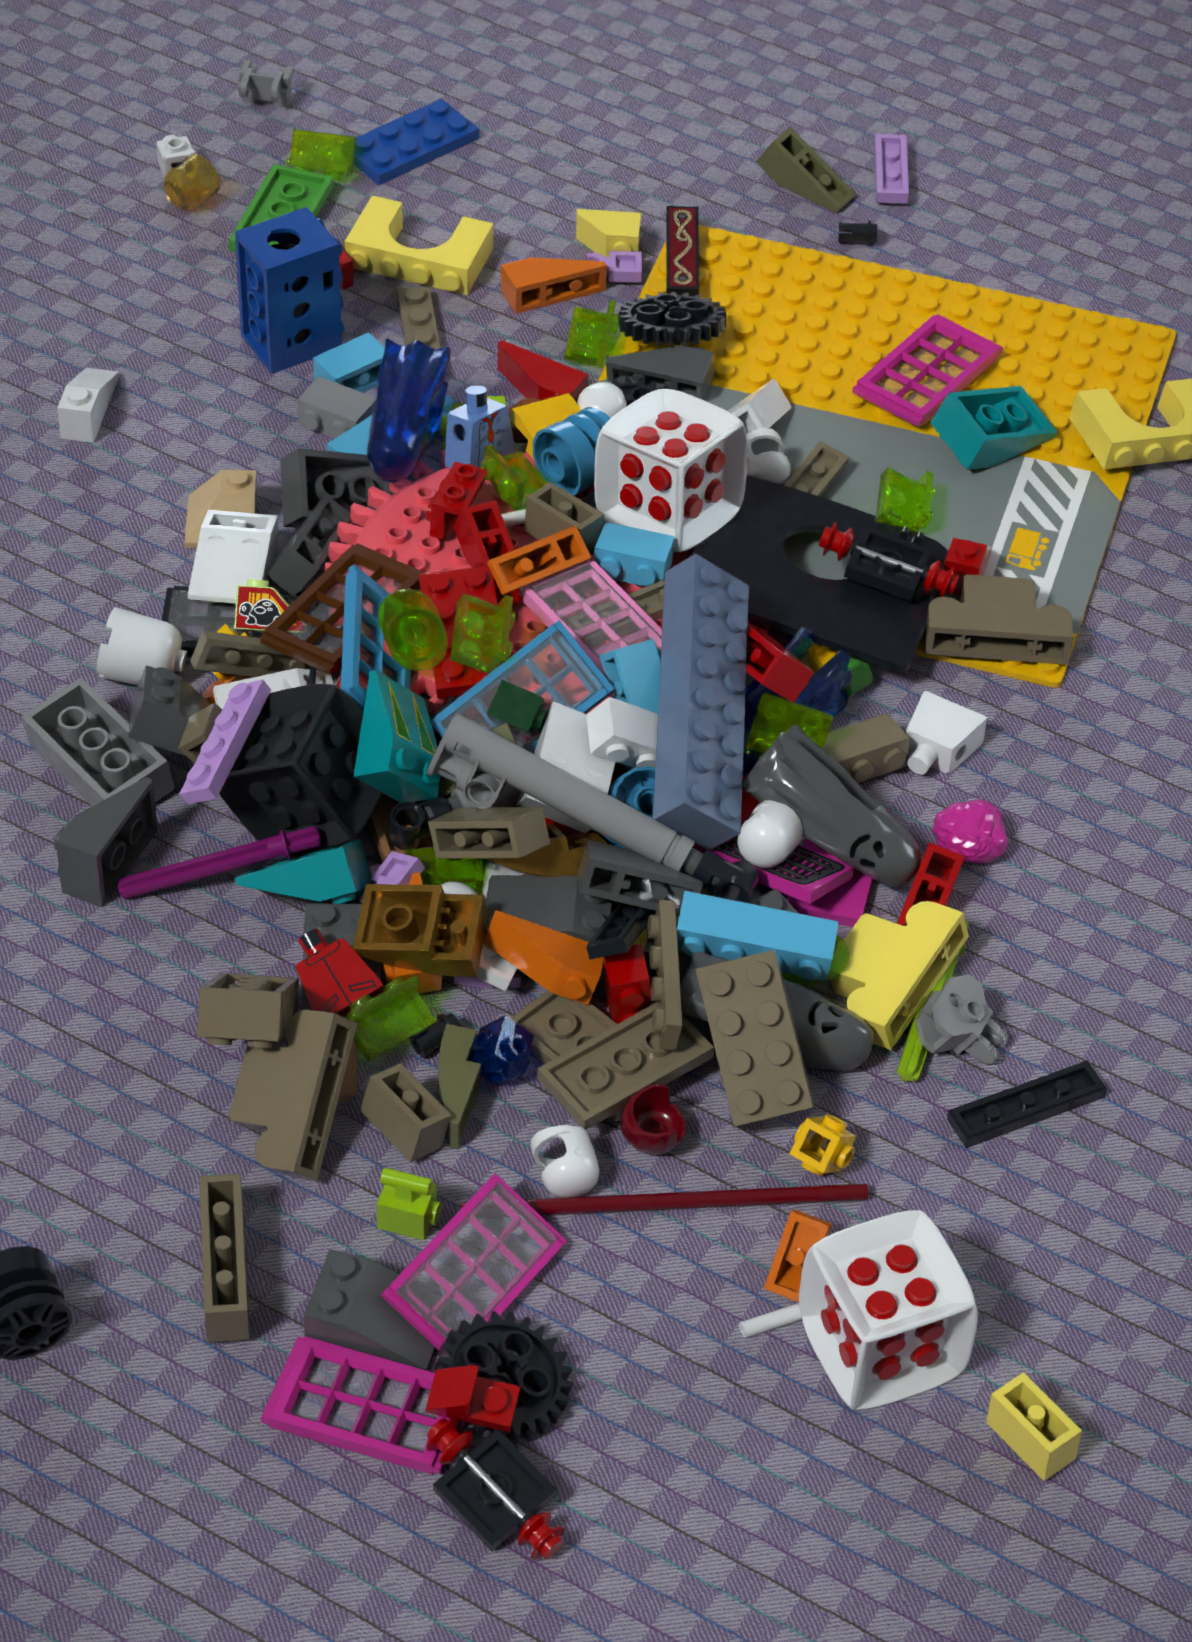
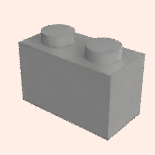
[298,376,377,439]

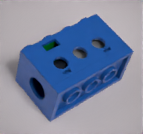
[235,207,345,374]

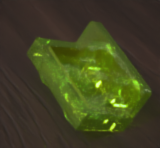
[285,129,357,180]
[564,300,619,367]
[481,445,548,511]
[875,467,935,532]
[451,593,515,674]
[745,693,833,754]
[346,975,436,1063]

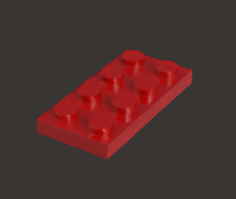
[419,566,511,698]

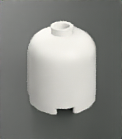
[96,607,187,685]

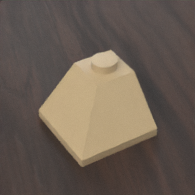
[184,470,258,548]

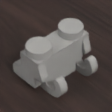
[238,60,294,108]

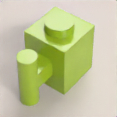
[376,1167,442,1240]

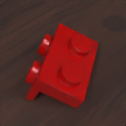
[426,462,487,540]

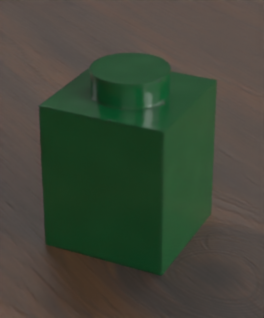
[486,679,549,738]

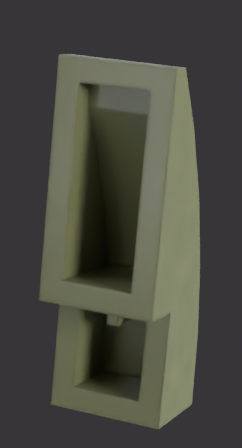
[438,1024,481,1150]

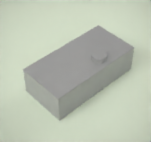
[21,677,175,806]

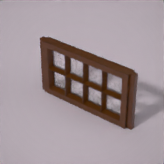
[260,543,425,675]

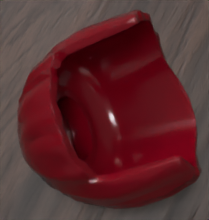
[620,1084,686,1155]

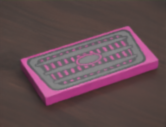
[692,838,854,904]

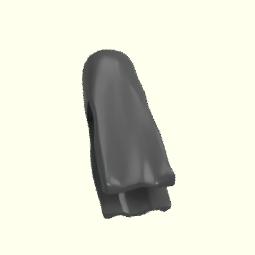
[742,724,921,887]
[680,952,874,1071]

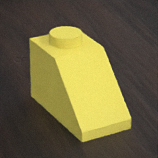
[576,209,641,257]

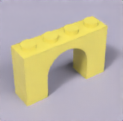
[345,195,493,295]
[1069,379,1192,469]

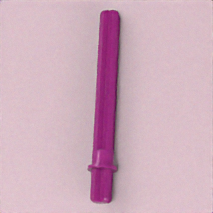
[117,826,322,899]

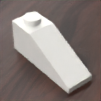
[57,367,119,443]

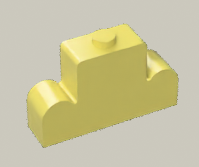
[829,901,969,1050]

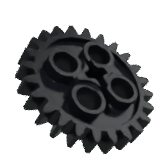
[619,292,726,347]
[434,1311,573,1444]

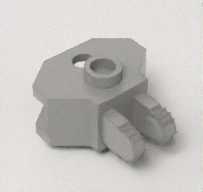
[915,974,1008,1065]

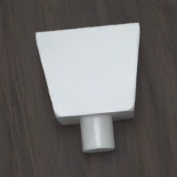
[906,690,987,775]

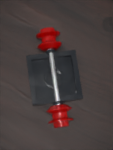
[819,522,960,602]
[426,1418,565,1560]

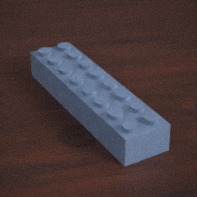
[653,553,749,851]

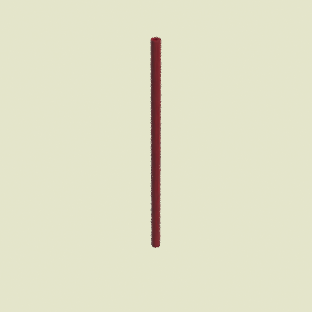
[459,1183,868,1218]

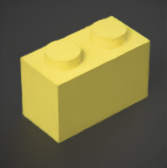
[986,1372,1082,1481]

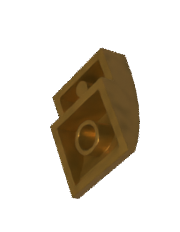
[490,823,607,877]
[353,884,489,977]

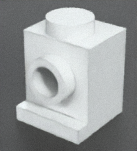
[156,135,197,184]

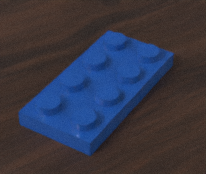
[341,98,479,186]

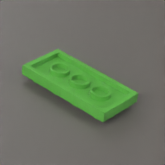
[228,164,334,252]

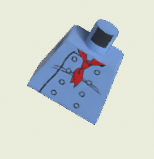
[445,386,516,469]

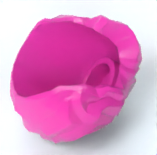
[932,799,1009,864]

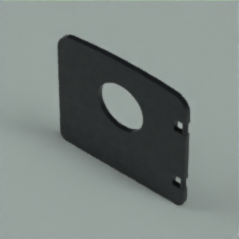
[691,476,948,672]

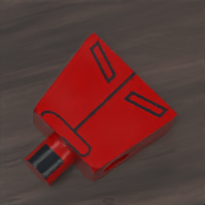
[295,929,385,1017]

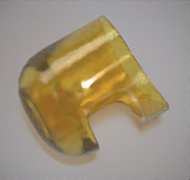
[163,153,221,211]

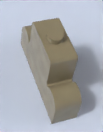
[925,574,1073,665]
[229,1010,357,1181]

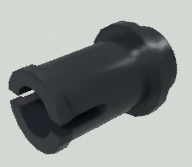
[838,220,877,246]
[410,1013,461,1058]

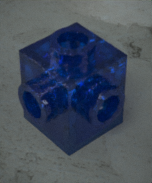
[471,1015,534,1086]

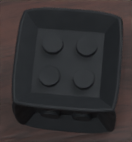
[219,684,383,853]

